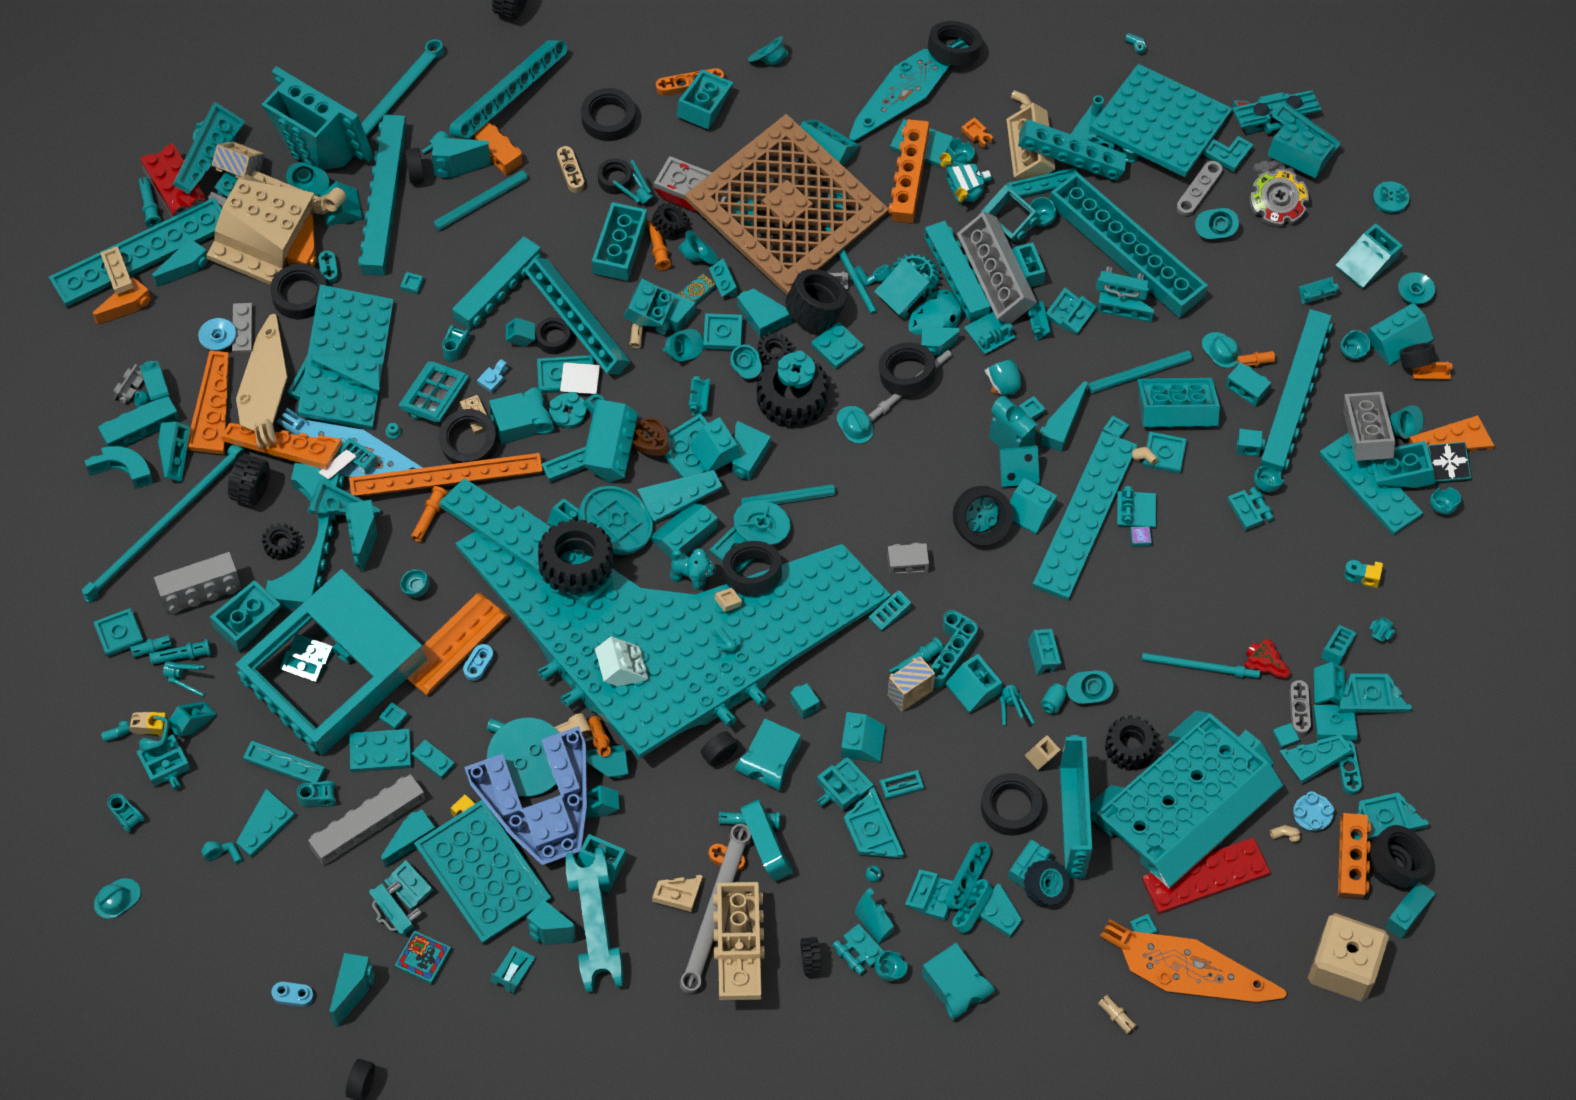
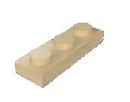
[100,246,134,295]

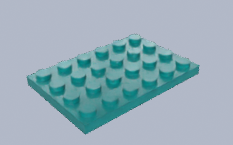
[414,800,551,944]

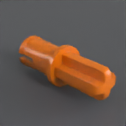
[1237,351,1275,367]

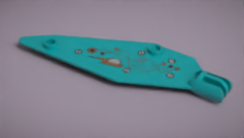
[849,38,969,141]

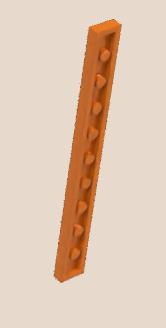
[349,453,542,497]

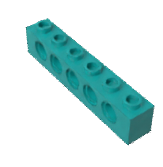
[1018,119,1127,181]

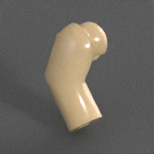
[1011,90,1032,110]
[1269,825,1301,842]

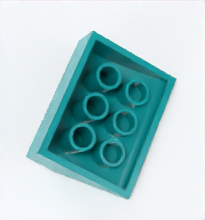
[1137,378,1220,428]

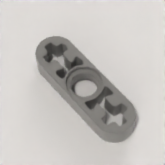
[1289,680,1311,736]

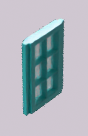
[398,361,469,422]

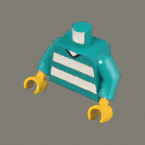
[939,153,991,205]

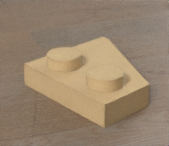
[652,875,703,912]

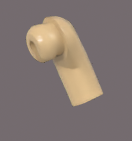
[1132,447,1158,465]

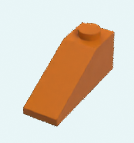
[286,214,317,267]
[92,277,151,325]

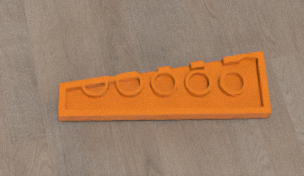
[187,350,229,454]
[221,423,342,470]

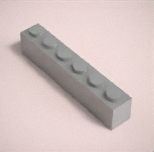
[308,774,425,866]

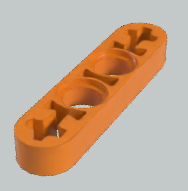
[656,68,724,96]

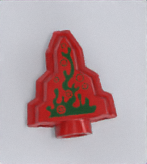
[1244,638,1291,679]

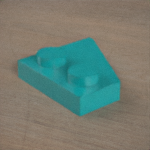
[978,884,1022,938]

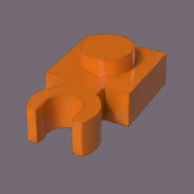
[961,117,993,148]

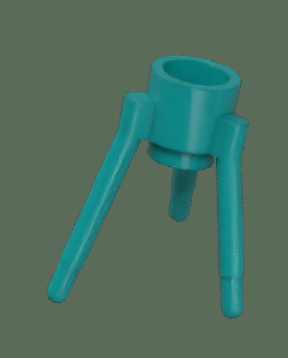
[613,160,654,205]
[163,661,205,697]
[999,685,1035,726]

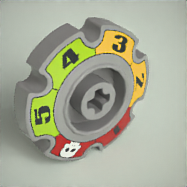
[1249,169,1309,227]

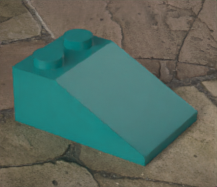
[676,70,734,130]
[432,137,491,178]
[1370,441,1435,488]
[210,580,281,652]
[329,953,375,1027]

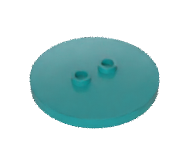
[578,486,653,555]
[487,718,559,798]

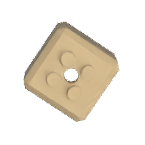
[1308,913,1389,1001]

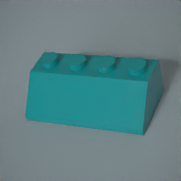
[582,399,638,483]

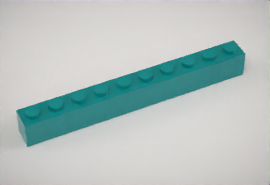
[358,115,407,276]
[1259,309,1333,473]

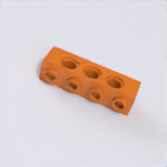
[1338,813,1371,899]

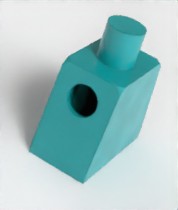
[656,289,696,335]

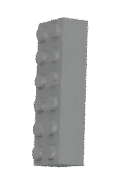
[957,212,1037,324]

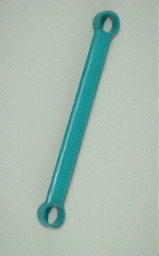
[361,39,444,136]

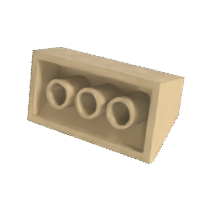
[1006,103,1055,179]

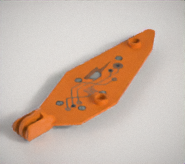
[1100,919,1286,1002]

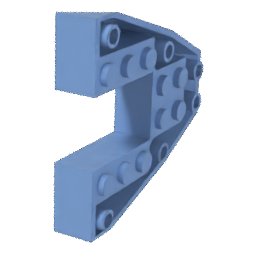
[464,726,587,865]

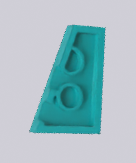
[1280,735,1353,784]
[236,789,295,858]

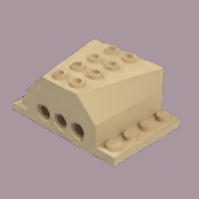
[207,170,319,285]

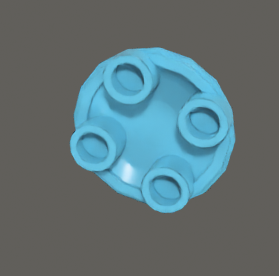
[1293,791,1334,831]

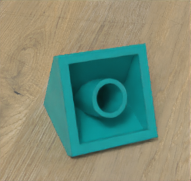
[320,181,363,226]

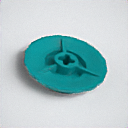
[734,500,790,545]

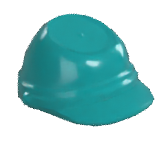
[730,345,762,379]

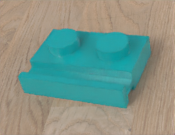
[384,860,434,911]

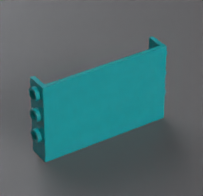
[1060,735,1092,879]

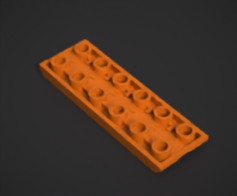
[407,593,509,696]

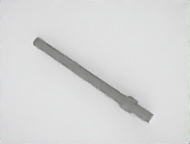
[868,350,952,421]

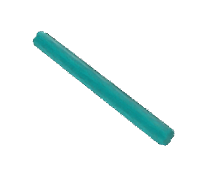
[434,170,528,230]
[1088,351,1192,393]

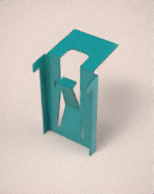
[490,946,535,995]

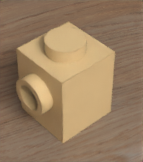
[1025,735,1060,770]

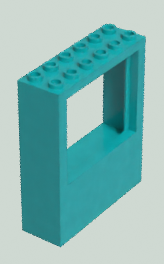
[235,569,427,756]

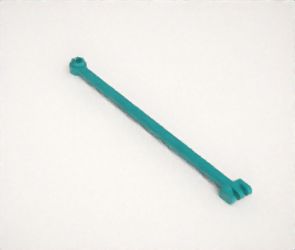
[82,444,245,603]

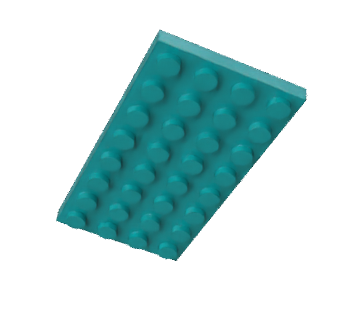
[297,285,394,430]

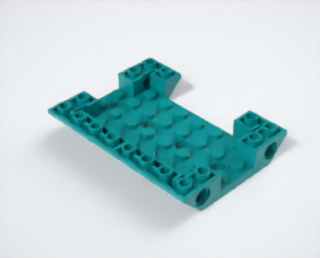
[1090,711,1283,889]

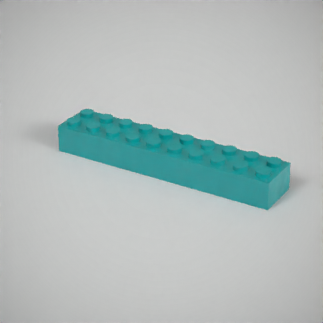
[1050,172,1208,318]

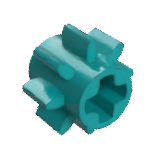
[1369,617,1395,642]

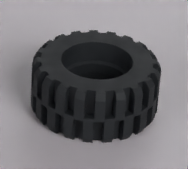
[757,355,829,427]
[538,519,613,595]

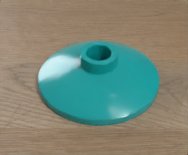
[1398,272,1435,304]

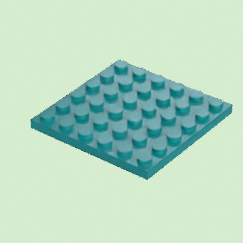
[1089,64,1233,177]

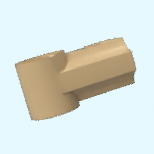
[313,187,346,215]
[554,713,592,738]

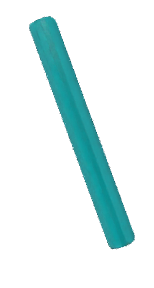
[741,484,835,505]

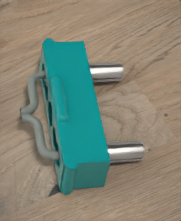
[1095,266,1149,300]
[369,881,422,937]

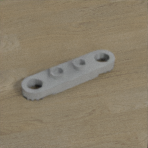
[1177,161,1222,217]

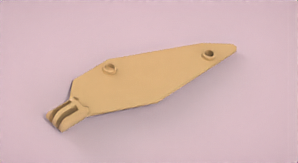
[236,314,288,449]

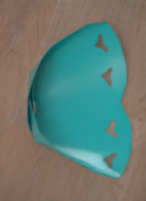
[909,289,962,335]

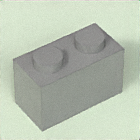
[887,543,929,576]

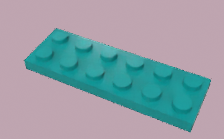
[1319,433,1423,536]

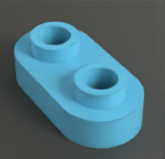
[463,644,493,681]
[271,982,314,1007]

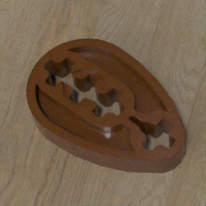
[632,417,671,456]

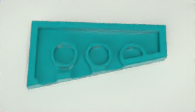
[637,470,723,523]

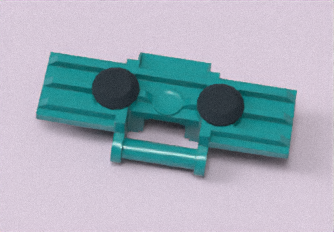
[1233,90,1321,134]

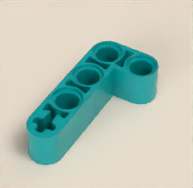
[931,610,978,688]
[740,799,793,882]

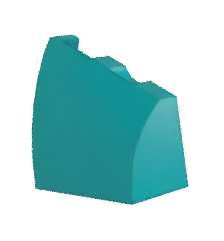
[854,888,894,943]

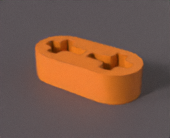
[709,844,745,873]

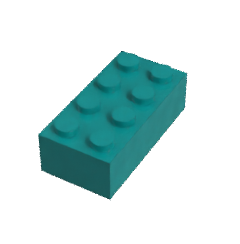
[592,202,648,281]

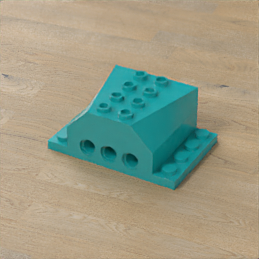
[261,66,373,170]

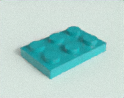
[349,729,411,773]

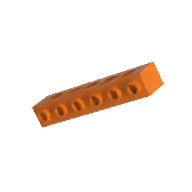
[889,119,930,223]

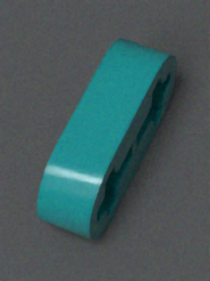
[318,251,338,284]

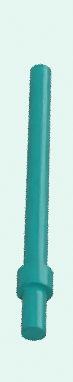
[825,226,877,315]
[1142,653,1260,678]

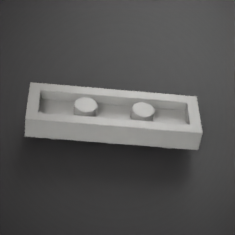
[232,303,253,355]

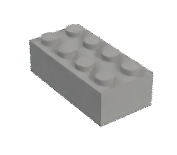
[1343,392,1395,461]
[154,552,242,615]

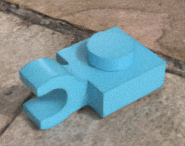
[477,359,508,393]

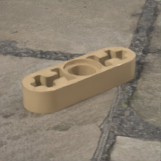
[557,146,584,193]

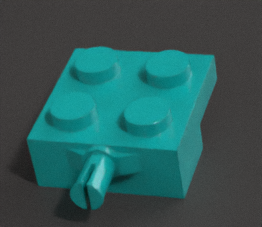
[136,735,191,790]
[816,757,874,811]

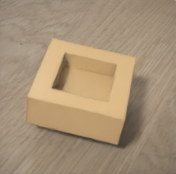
[714,587,742,612]

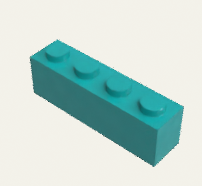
[98,395,180,447]

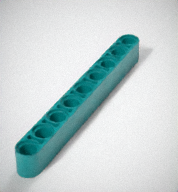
[449,40,567,138]

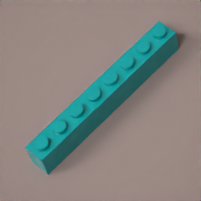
[524,257,631,375]

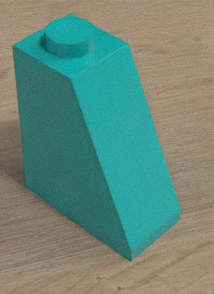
[737,289,792,338]
[733,421,771,480]

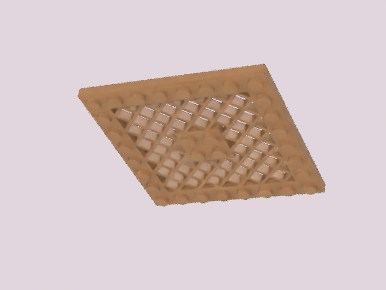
[684,114,889,295]

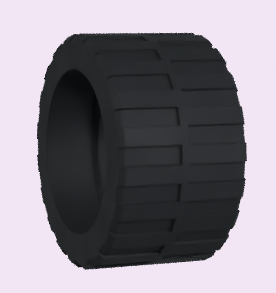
[785,269,847,330]

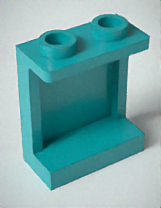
[874,259,934,319]

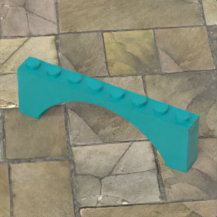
[266,463,344,610]

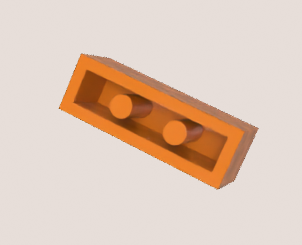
[471,122,523,176]

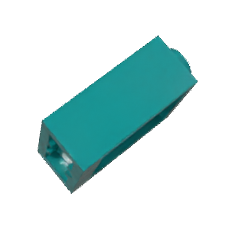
[981,184,1040,243]

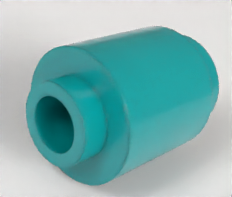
[1040,684,1067,714]

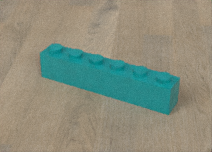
[924,221,992,323]
[452,236,542,330]

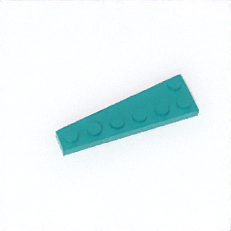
[172,102,245,194]

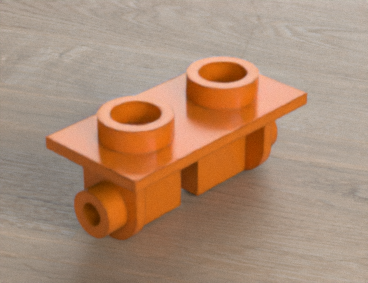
[1412,361,1452,380]

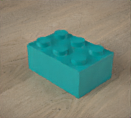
[1267,122,1335,178]

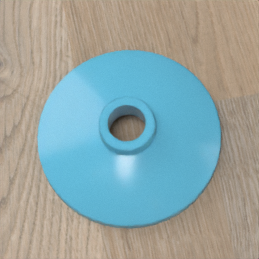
[198,318,236,351]

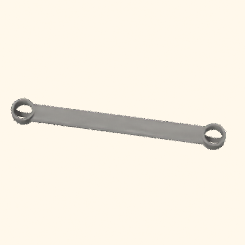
[679,824,751,994]

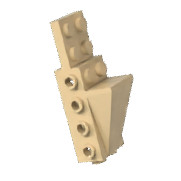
[713,882,764,1000]

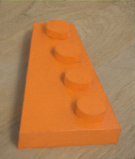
[1409,415,1494,452]

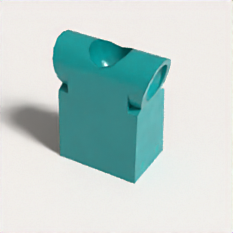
[489,387,554,445]
[989,396,1038,449]
[735,719,801,791]
[921,943,995,1021]

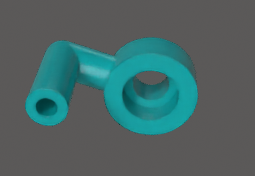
[854,264,891,286]
[201,841,243,864]

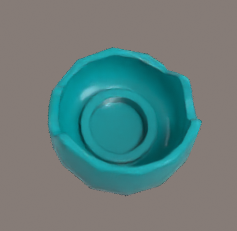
[948,138,975,164]
[1029,197,1056,227]
[1340,330,1370,360]
[1253,465,1284,493]
[1430,487,1461,515]
[400,569,430,598]
[875,950,908,982]

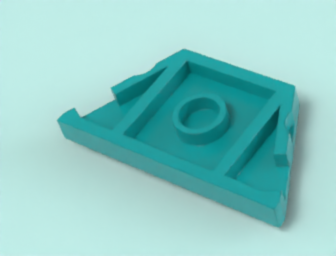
[1337,674,1412,713]
[844,788,904,858]
[1353,792,1429,841]

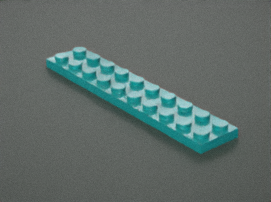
[49,197,222,307]
[1032,431,1137,601]
[439,478,612,607]

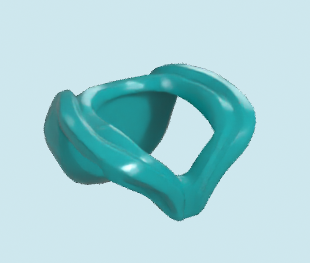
[139,716,169,751]

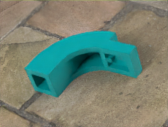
[84,446,153,489]

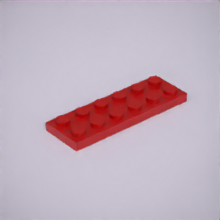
[1142,837,1270,915]

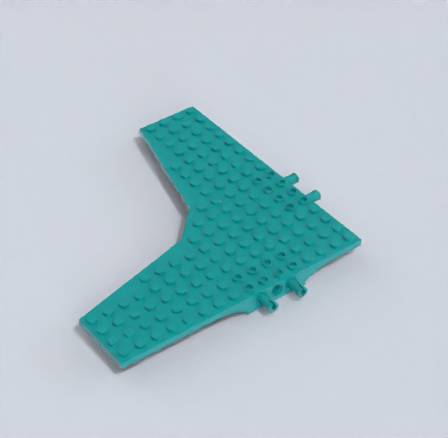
[455,506,891,759]

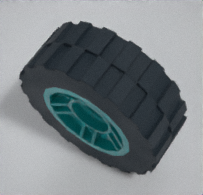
[1023,860,1070,905]

